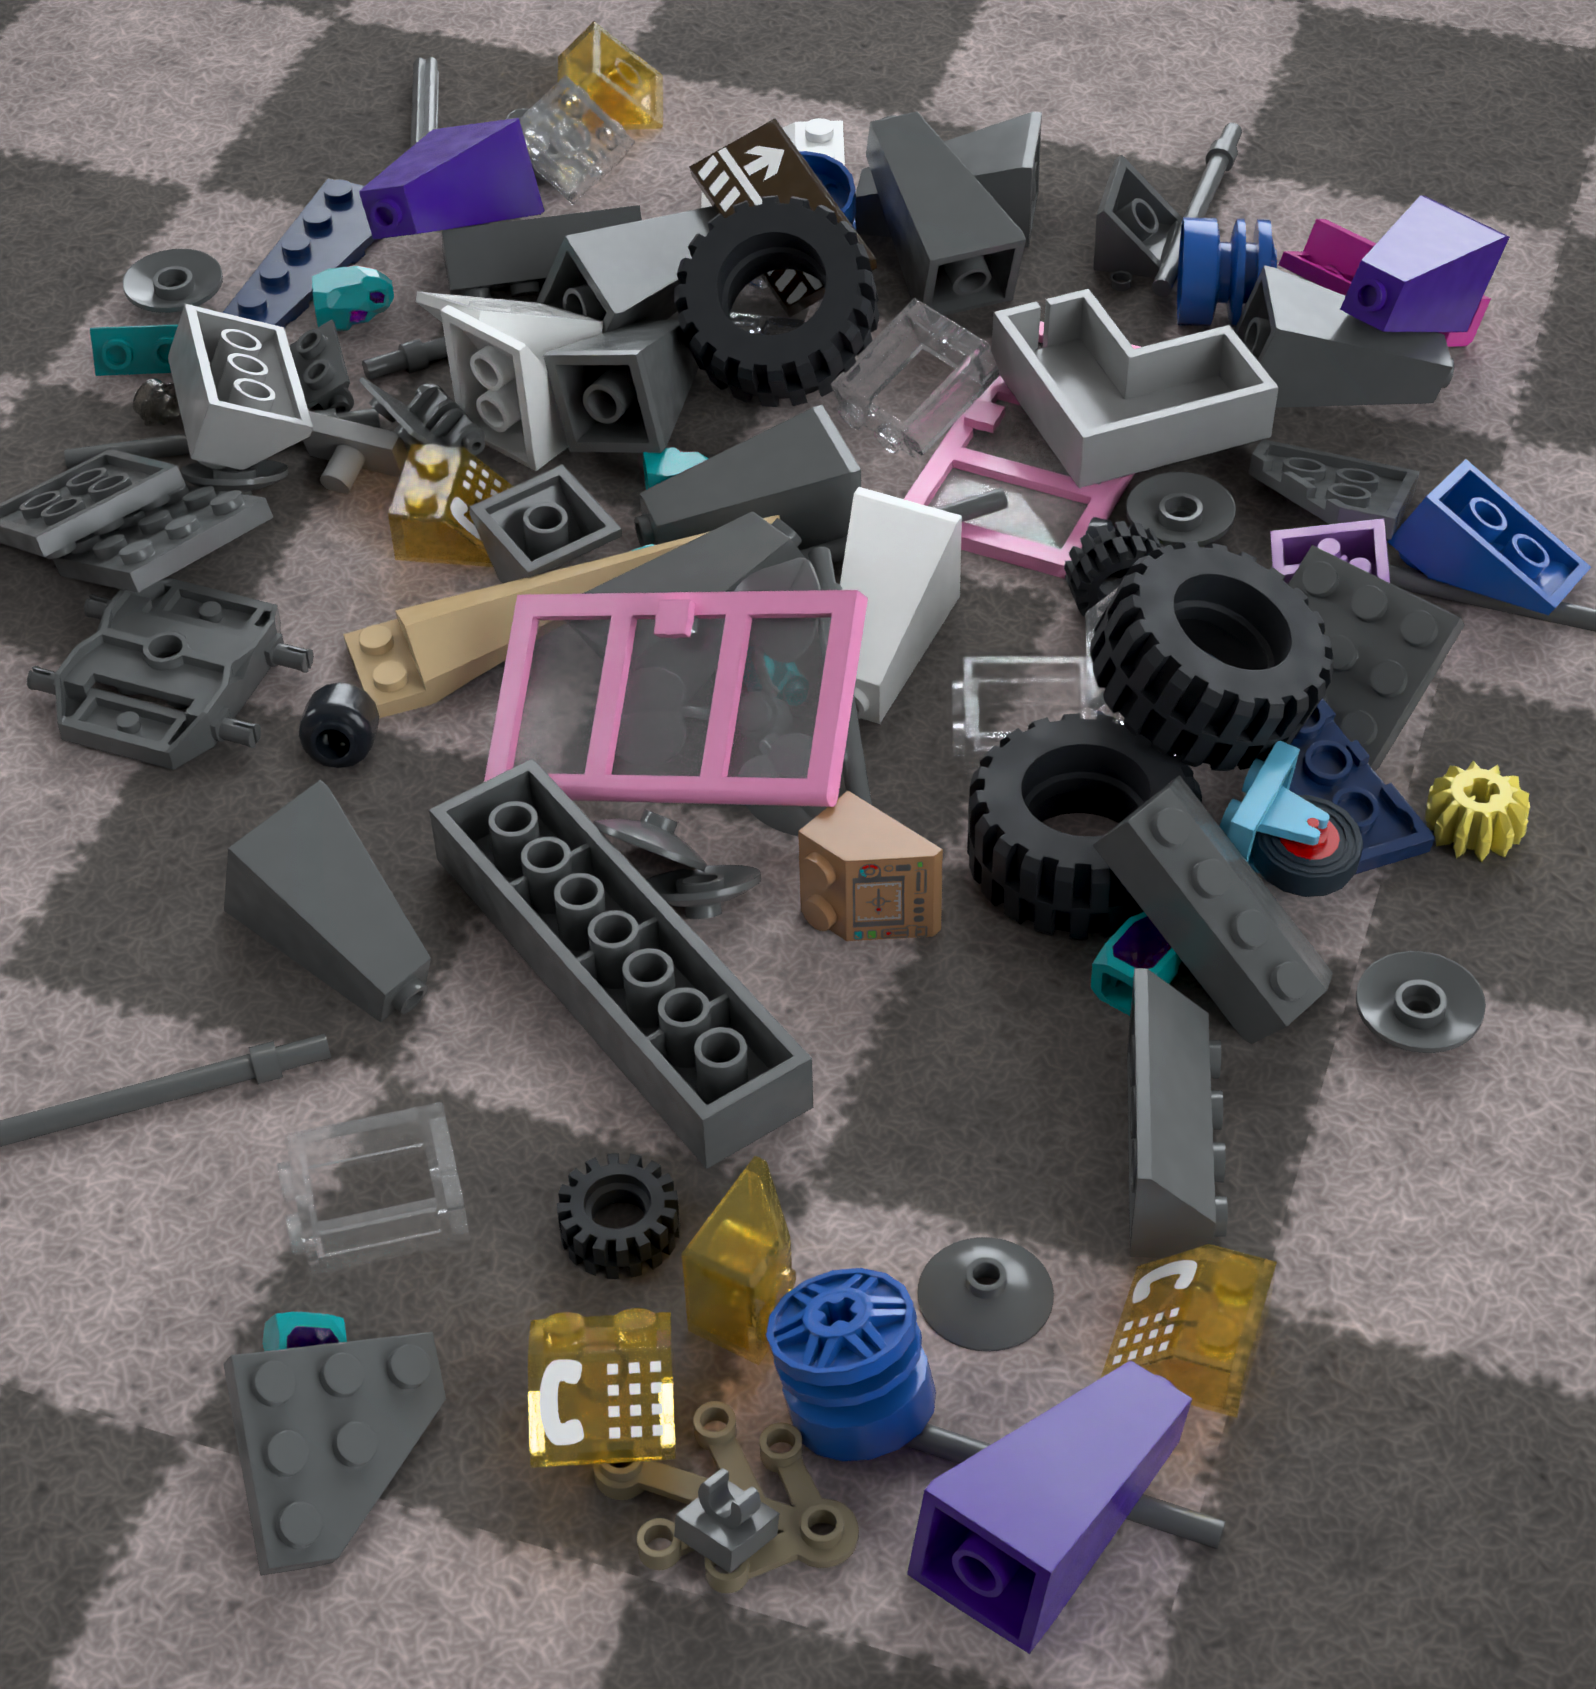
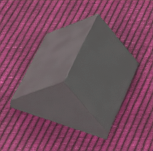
[1093,155,1182,278]
[470,464,622,583]

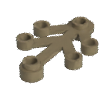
[593,1401,859,1593]

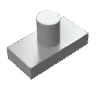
[303,411,412,494]

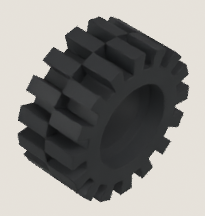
[1064,521,1162,625]
[557,1153,680,1279]

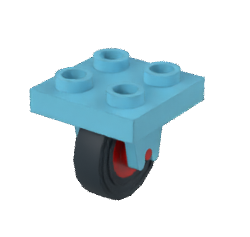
[1220,741,1363,897]

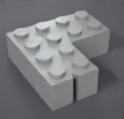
[991,289,1278,488]

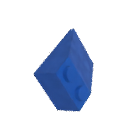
[1388,459,1591,616]

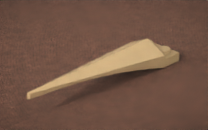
[343,515,780,718]

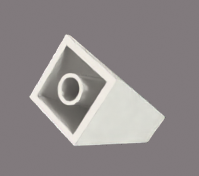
[840,487,962,724]

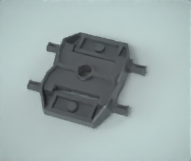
[27,578,314,770]

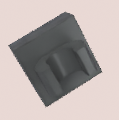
[674,1468,780,1573]

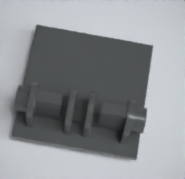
[289,319,354,413]
[359,377,486,474]

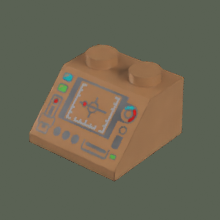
[798,791,943,941]

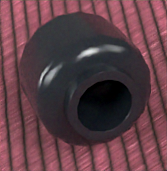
[299,682,380,768]

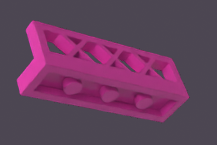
[1278,219,1491,347]

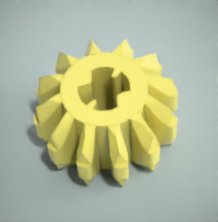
[1425,761,1530,863]

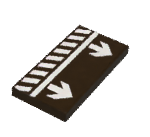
[689,119,877,318]

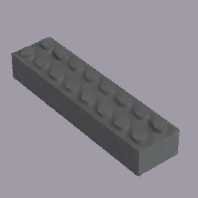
[429,758,814,1169]

